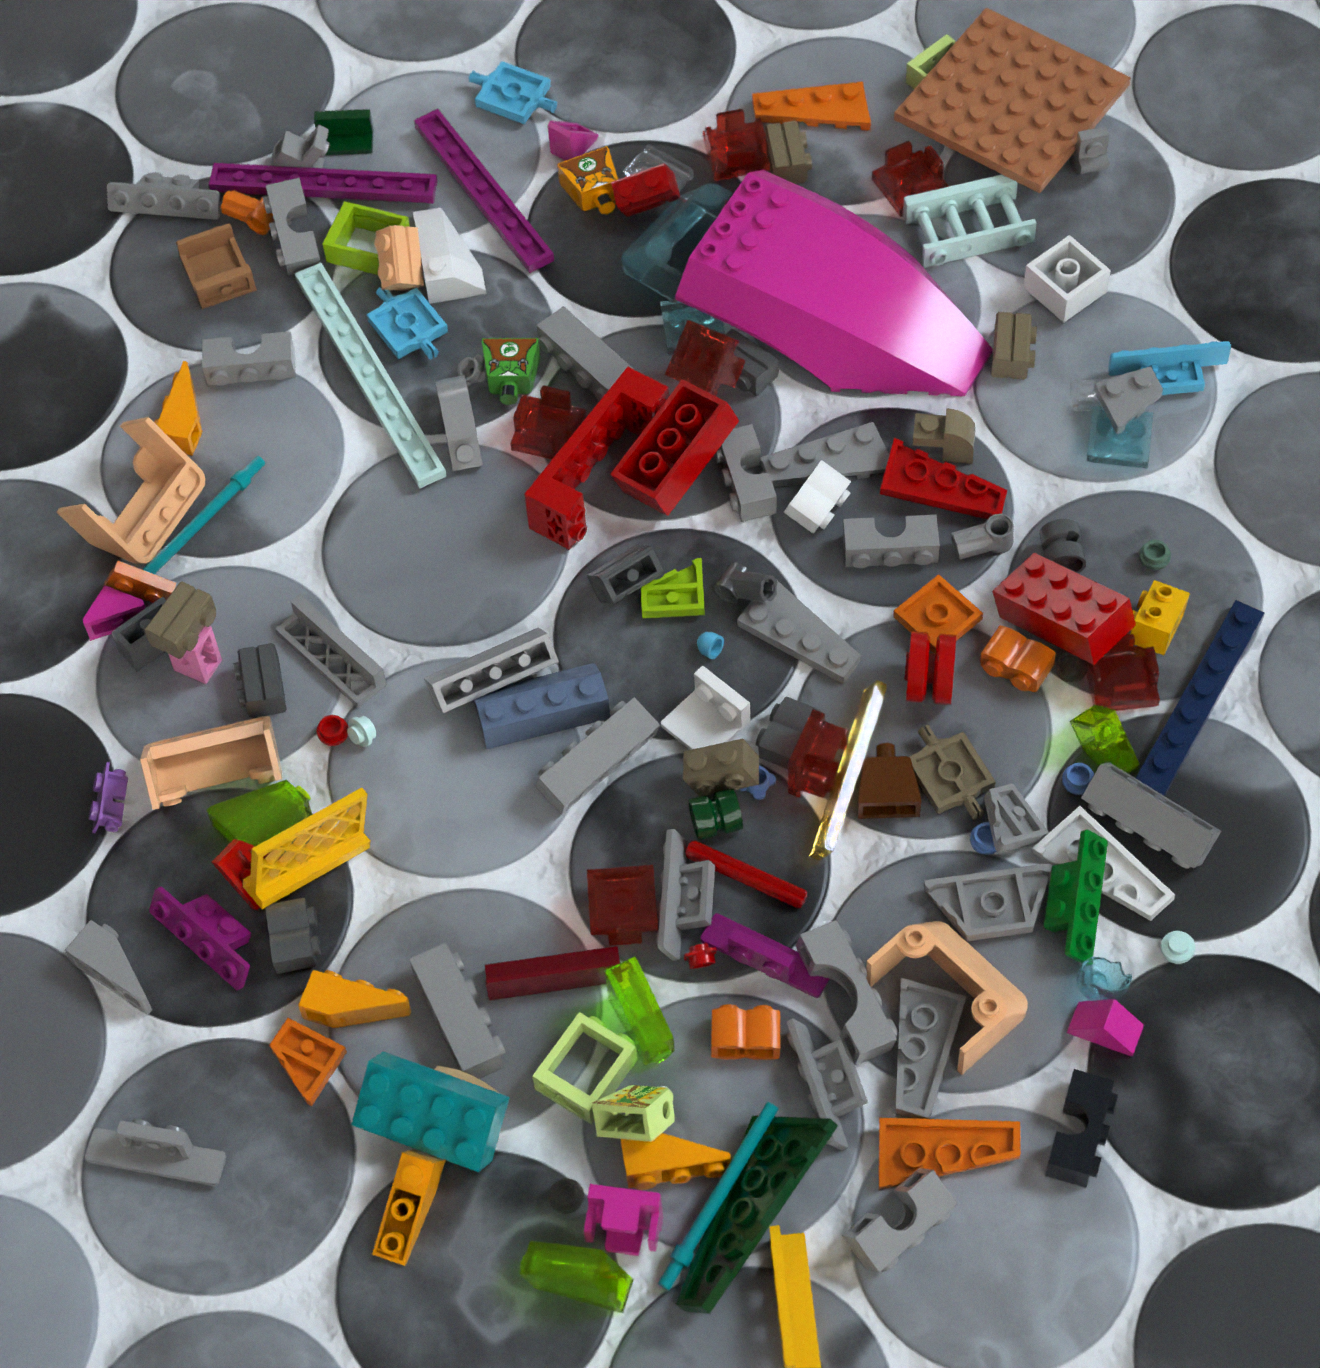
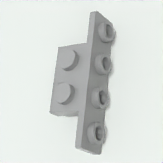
[107,173,220,220]
[656,829,715,961]
[787,1018,868,1151]
[85,1119,227,1186]

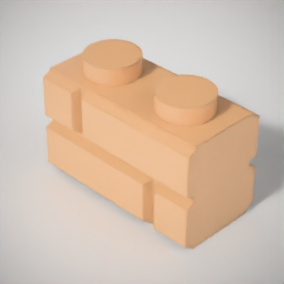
[374,225,424,291]

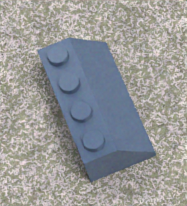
[473,663,610,749]

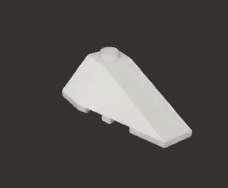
[413,208,486,304]

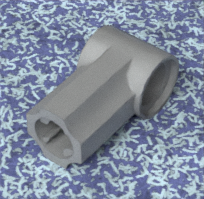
[951,514,1014,560]

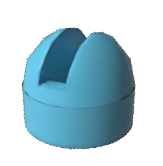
[697,632,724,659]

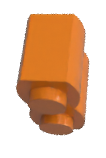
[980,625,1056,692]
[711,1004,780,1060]

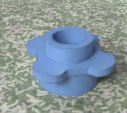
[739,766,776,800]

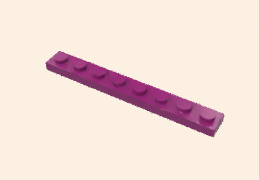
[414,108,554,273]
[208,163,438,204]

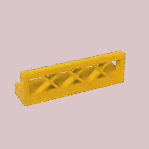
[769,1225,821,1368]

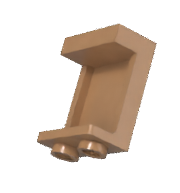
[176,223,256,309]

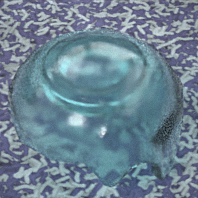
[1076,957,1132,1001]

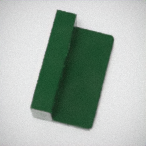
[314,109,374,156]

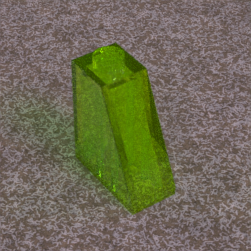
[206,780,313,846]
[605,957,675,1066]
[519,1241,634,1313]

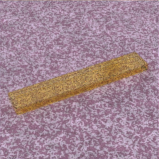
[809,680,887,861]

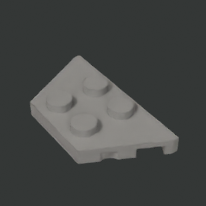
[924,863,1052,942]

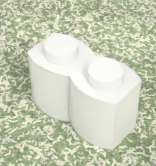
[784,460,851,534]

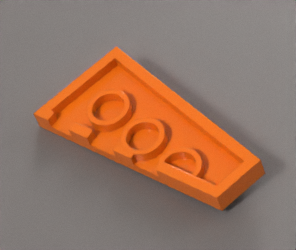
[752,81,871,131]
[879,1118,1021,1190]

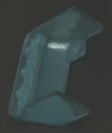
[621,183,734,309]

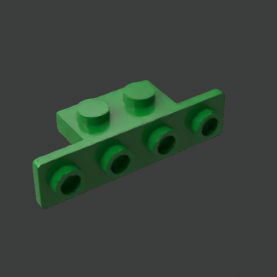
[1044,830,1108,965]

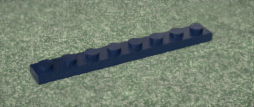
[1136,600,1265,796]

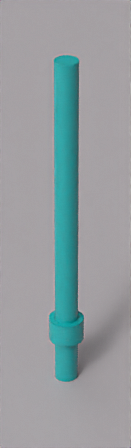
[142,456,266,574]
[657,1102,779,1291]

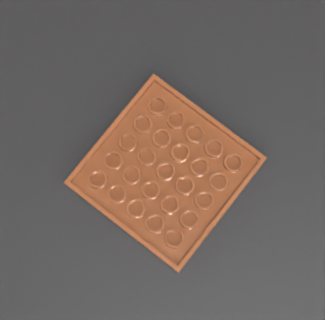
[894,7,1131,193]

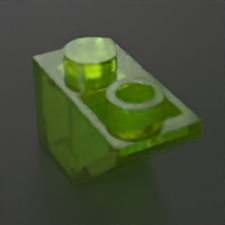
[1070,705,1140,773]

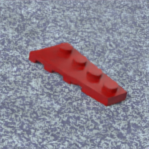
[880,438,1007,519]

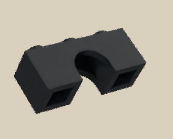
[1045,1069,1118,1188]

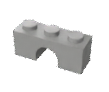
[262,178,321,275]
[202,331,296,386]
[714,424,777,522]
[843,514,940,568]
[842,1168,958,1272]

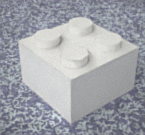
[1024,235,1110,323]

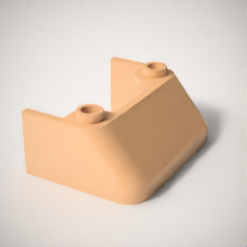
[56,417,205,564]
[140,716,282,810]
[866,921,1028,1075]

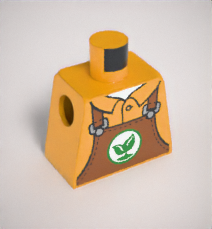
[557,146,618,214]

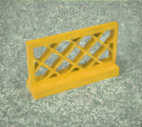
[243,787,371,909]

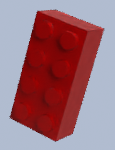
[610,379,739,517]
[992,553,1136,665]

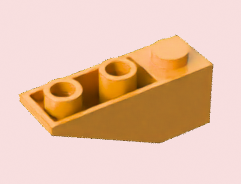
[154,361,203,456]
[298,970,412,1028]
[620,1133,731,1190]
[372,1149,445,1266]

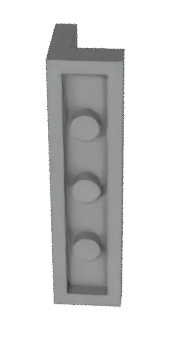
[275,594,387,708]

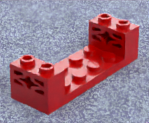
[524,366,669,550]

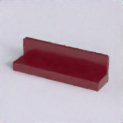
[485,946,623,1001]

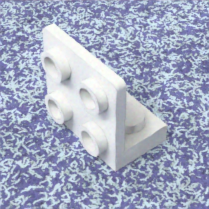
[661,666,750,750]

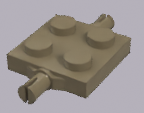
[909,725,996,820]

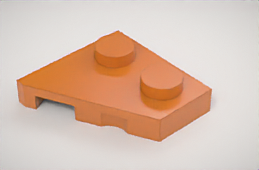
[102,561,177,603]
[270,1018,347,1106]

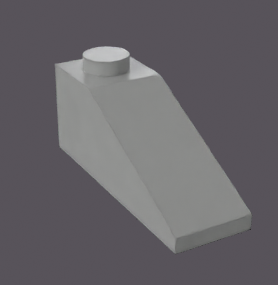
[65,920,152,1015]

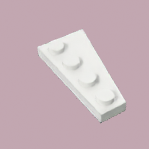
[1032,806,1175,921]

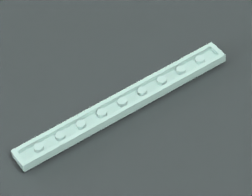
[295,263,447,489]

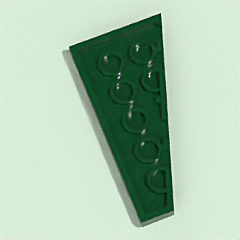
[676,1115,838,1314]

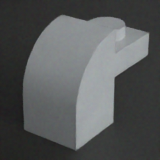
[270,125,329,168]
[1069,126,1110,175]

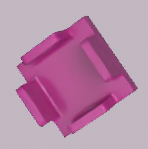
[584,1184,663,1256]

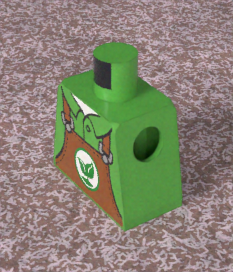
[482,338,540,405]

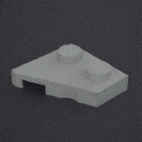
[1094,366,1163,434]
[984,784,1049,853]

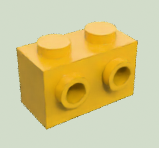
[1128,580,1190,655]

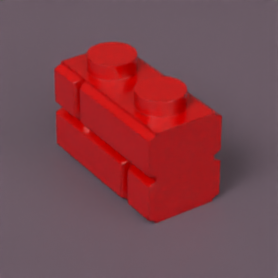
[611,163,680,217]

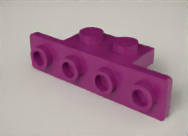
[149,887,251,990]
[700,913,830,998]

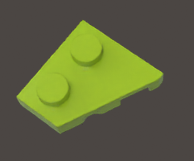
[641,558,705,618]

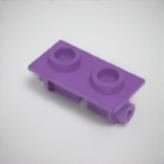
[89,762,128,833]

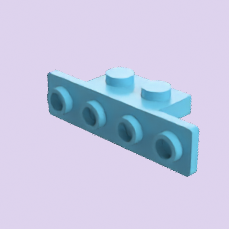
[1108,341,1231,395]

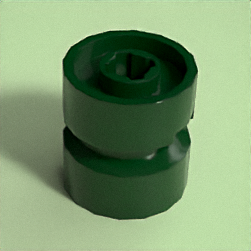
[688,788,743,841]

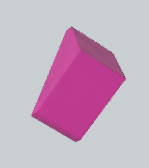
[548,121,599,161]
[82,585,146,641]
[1067,999,1144,1057]

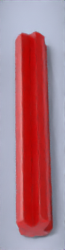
[685,840,807,908]

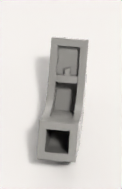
[435,375,483,471]

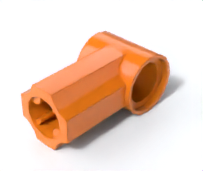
[220,190,274,235]

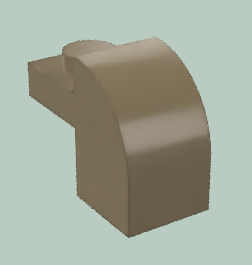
[913,408,975,464]

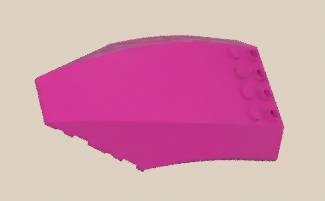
[675,170,993,396]

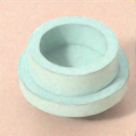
[347,716,376,747]
[1161,931,1195,964]

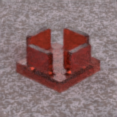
[702,109,770,181]
[872,140,950,217]
[665,320,745,396]
[510,385,587,459]
[1084,634,1160,713]
[788,709,849,798]
[587,865,658,946]

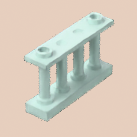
[903,175,1037,268]

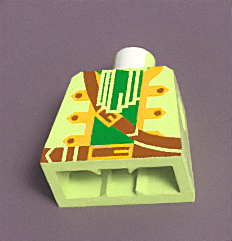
[592,1085,675,1141]

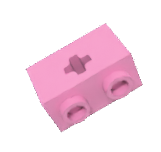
[168,626,222,684]

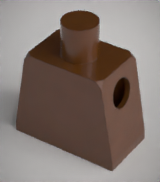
[858,743,921,819]

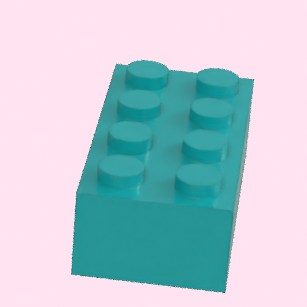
[351,1051,510,1172]

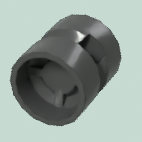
[1040,519,1086,573]

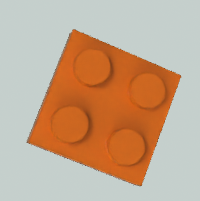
[893,574,983,653]

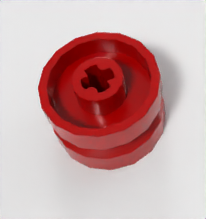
[904,631,957,705]

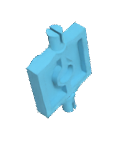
[469,61,557,124]
[367,287,448,359]

